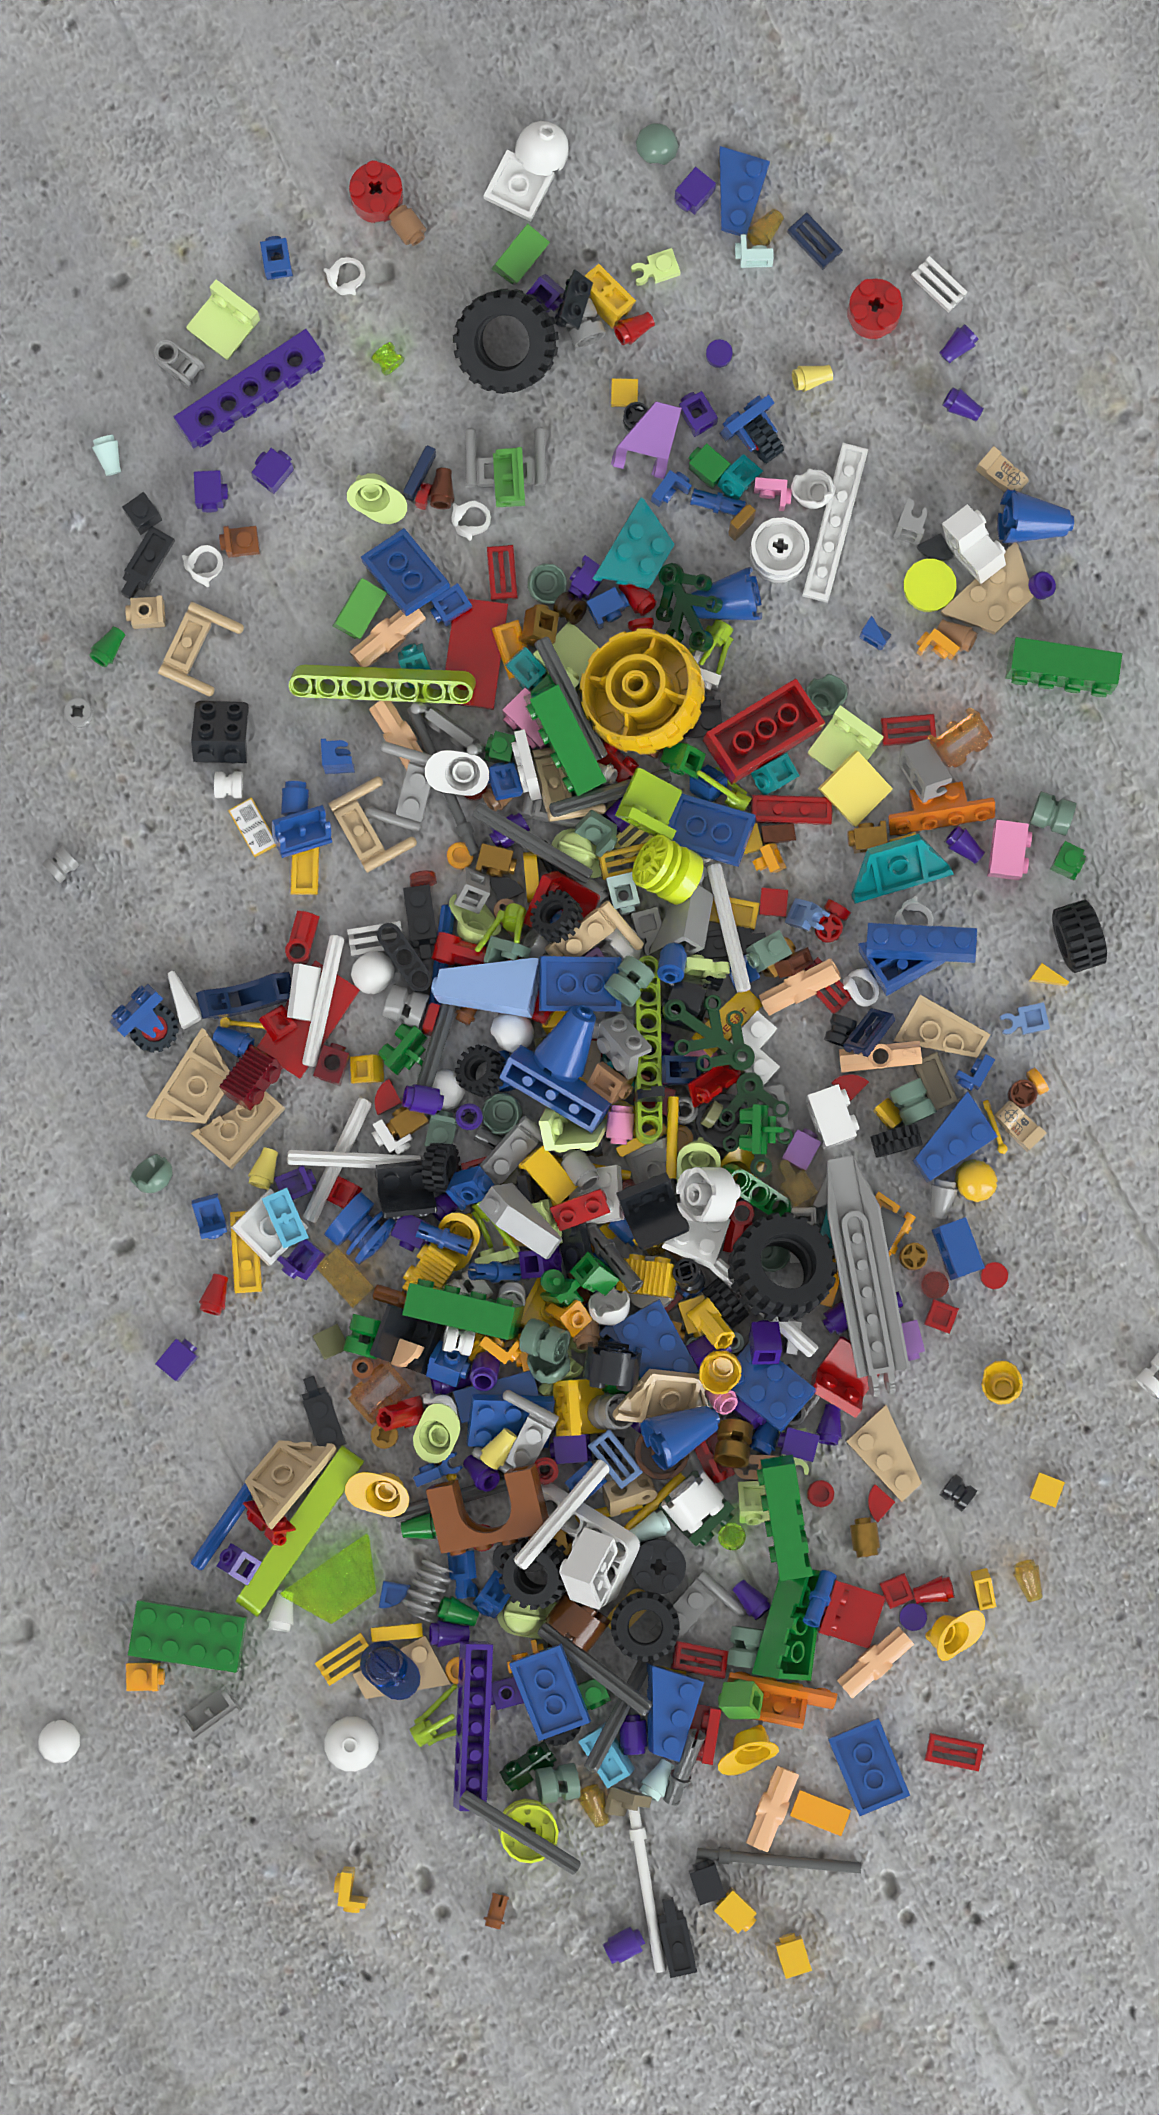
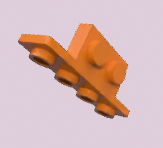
[888,781,995,835]
[727,1672,837,1729]

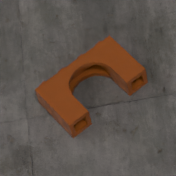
[426,1464,549,1556]

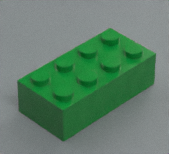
[1005,637,1123,697]
[128,1599,248,1673]

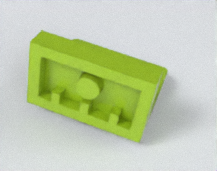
[615,768,682,840]

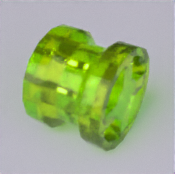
[371,342,405,376]
[718,1523,746,1550]

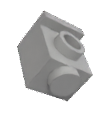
[454,867,490,914]

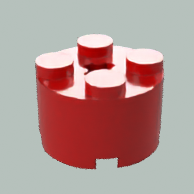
[349,160,403,223]
[847,278,903,339]

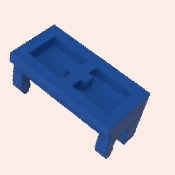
[321,738,355,774]
[272,805,332,858]
[932,1217,985,1281]

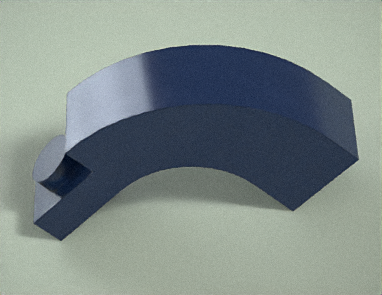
[196,972,292,1019]

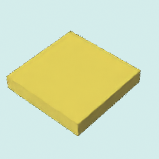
[818,750,893,827]

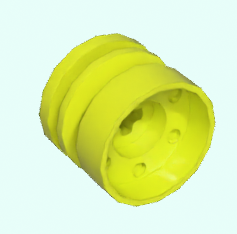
[632,834,704,905]
[498,1798,559,1863]

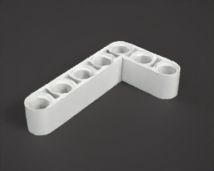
[541,1483,640,1608]

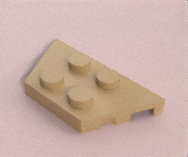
[940,543,1034,634]
[146,1028,230,1124]
[612,1369,709,1423]
[245,1440,337,1530]

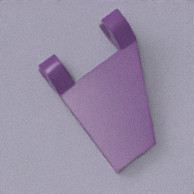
[611,401,682,479]

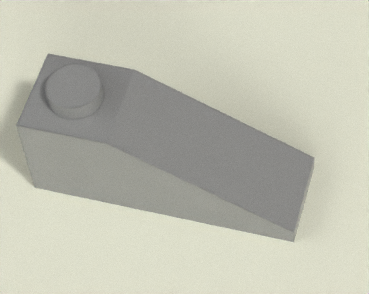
[479,1183,562,1259]

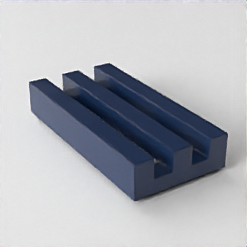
[787,212,843,270]
[403,445,436,502]
[843,1008,895,1057]

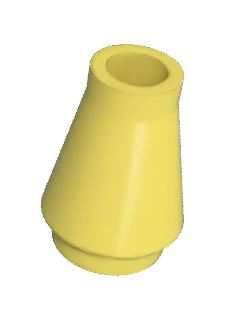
[792,365,833,392]
[248,1147,278,1190]
[480,1428,517,1470]

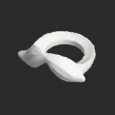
[324,257,366,295]
[451,501,491,541]
[182,545,223,587]
[894,896,934,926]
[843,967,879,1006]
[421,1392,459,1416]

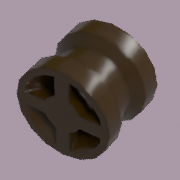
[553,592,587,625]

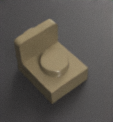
[604,1786,652,1816]

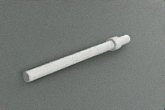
[628,1807,666,1973]

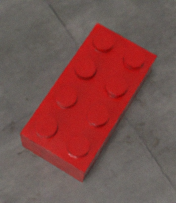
[702,678,825,785]

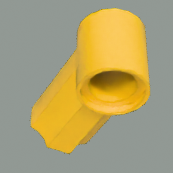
[686,1297,735,1350]

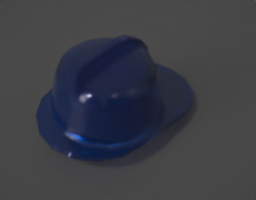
[360,1641,421,1700]

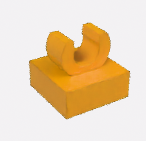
[752,844,787,873]

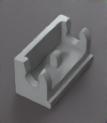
[893,498,927,546]
[898,739,952,803]
[180,1685,242,1744]

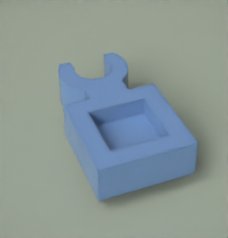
[785,898,830,931]
[999,1002,1050,1035]

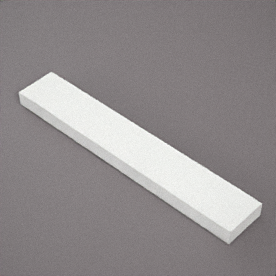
[802,443,868,603]

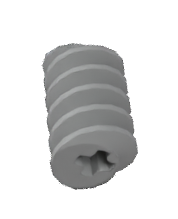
[402,1560,453,1622]

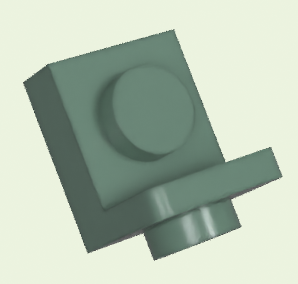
[575,809,618,857]
[483,936,531,963]
[424,1110,457,1147]

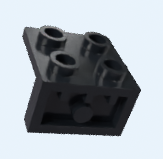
[376,1160,437,1219]
[370,1304,446,1375]

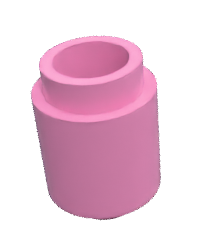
[606,1105,635,1145]

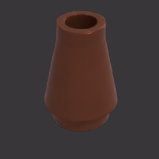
[428,467,454,509]

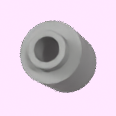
[561,1149,599,1190]

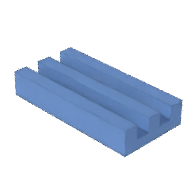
[588,1429,643,1489]

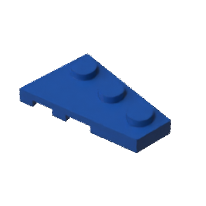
[719,146,770,238]

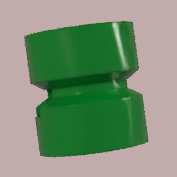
[343,1314,381,1360]

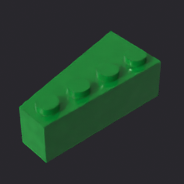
[523,682,607,796]
[402,1278,525,1340]
[757,1454,813,1581]
[752,1569,821,1681]

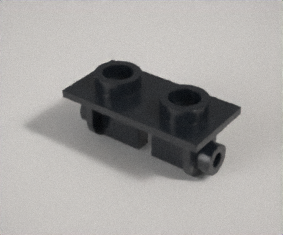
[555,269,593,330]

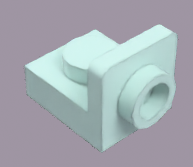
[735,234,774,268]

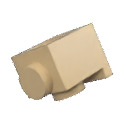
[125,595,166,629]

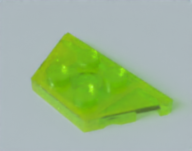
[279,1533,376,1624]

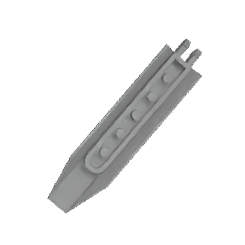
[827,1156,910,1397]

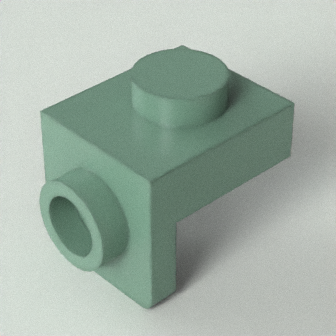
[746,930,792,973]

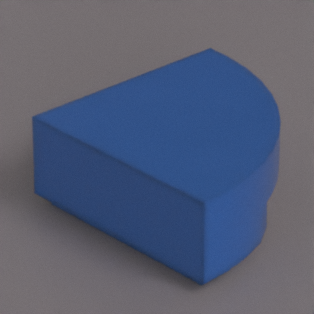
[378,1581,410,1608]

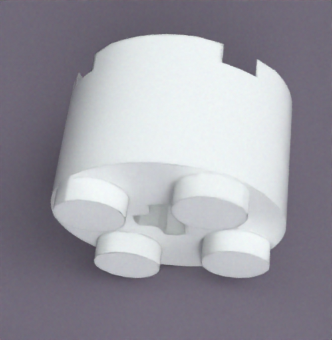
[676,1167,741,1222]
[661,1470,724,1534]

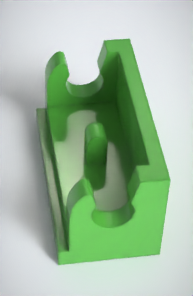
[491,224,550,285]
[493,447,525,507]
[332,578,387,639]

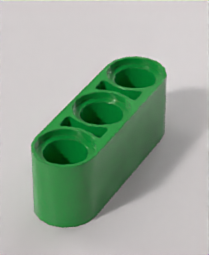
[722,1163,792,1217]

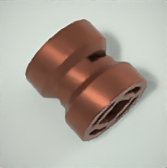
[1007,1079,1038,1109]

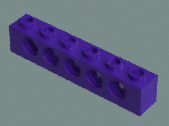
[173,329,325,449]
[453,1641,493,1811]

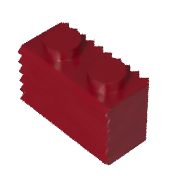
[219,1045,283,1111]

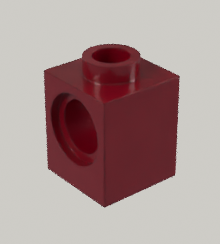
[313,1043,351,1086]

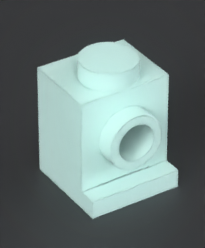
[606,872,640,915]

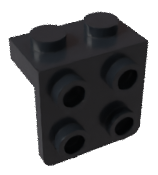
[191,701,249,764]
[616,1172,690,1250]

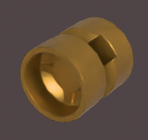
[714,1419,753,1468]

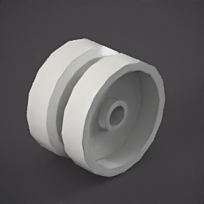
[749,517,810,583]

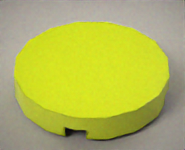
[903,559,957,612]

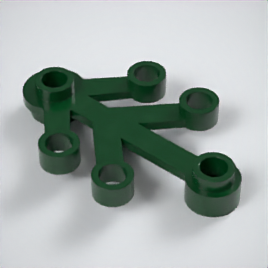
[656,563,723,652]
[662,995,755,1072]
[718,1072,793,1178]

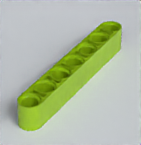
[288,664,476,704]
[633,956,662,1145]
[235,1445,365,1617]

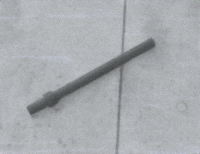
[407,708,480,856]
[696,1847,862,1874]

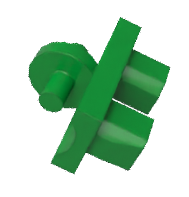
[378,1023,428,1076]
[739,1104,784,1154]
[540,1269,584,1308]

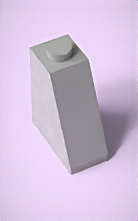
[650,885,714,960]

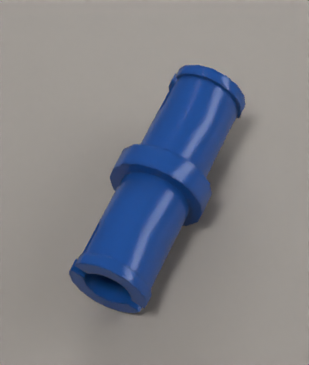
[690,488,746,516]
[415,1221,472,1256]
[467,1261,522,1283]
[803,1570,837,1627]

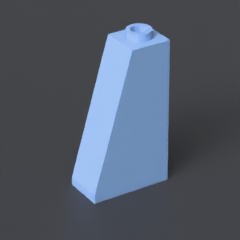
[431,958,539,1018]

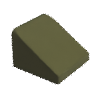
[313,1324,346,1360]

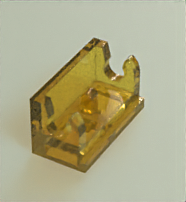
[317,1247,375,1308]

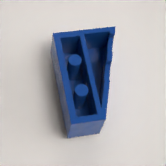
[858,942,945,996]
[912,1091,998,1183]
[647,1663,704,1762]

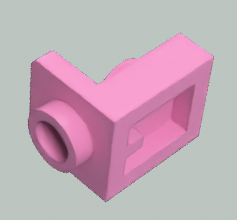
[754,477,792,511]

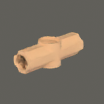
[350,609,426,667]
[369,701,423,770]
[759,958,842,1016]
[839,1040,922,1073]
[837,1626,914,1698]
[746,1765,799,1852]

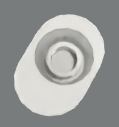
[425,750,489,796]

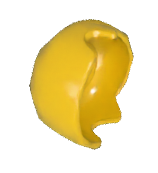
[954,1159,998,1202]
[699,1350,742,1394]
[981,1361,1023,1405]

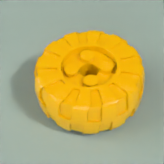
[579,628,705,755]

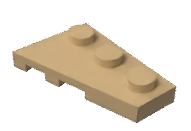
[191,1091,286,1169]

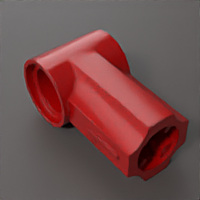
[285,910,320,965]
[431,932,487,966]
[723,1201,754,1253]
[376,1395,425,1432]

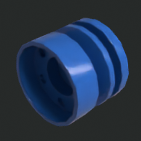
[324,1192,396,1265]

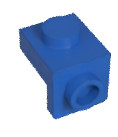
[191,1193,227,1239]

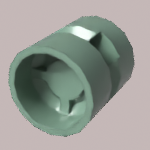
[1030,791,1077,836]
[604,955,655,1007]
[889,1078,937,1126]
[519,1318,571,1364]
[727,1626,764,1668]
[535,1763,580,1804]

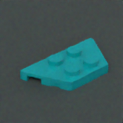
[592,497,675,589]
[851,834,954,904]

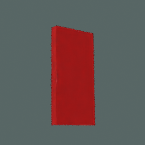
[445,599,508,710]
[256,960,360,1080]

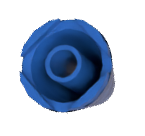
[997,490,1074,544]
[691,567,762,621]
[533,1004,596,1082]
[640,1405,720,1470]

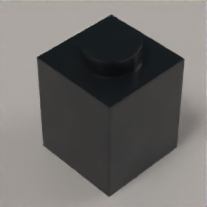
[122,492,162,535]
[689,1860,726,1905]

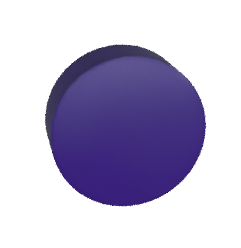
[706,339,733,368]
[1028,571,1056,600]
[899,1603,927,1631]

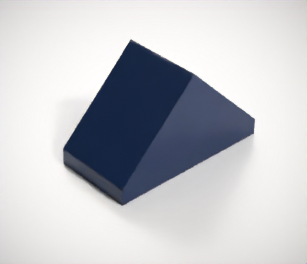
[661,1055,704,1086]

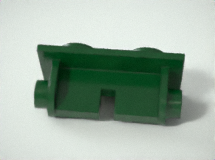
[499,1741,557,1792]

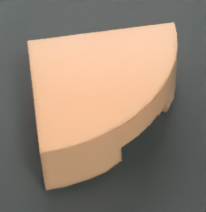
[391,1339,424,1367]

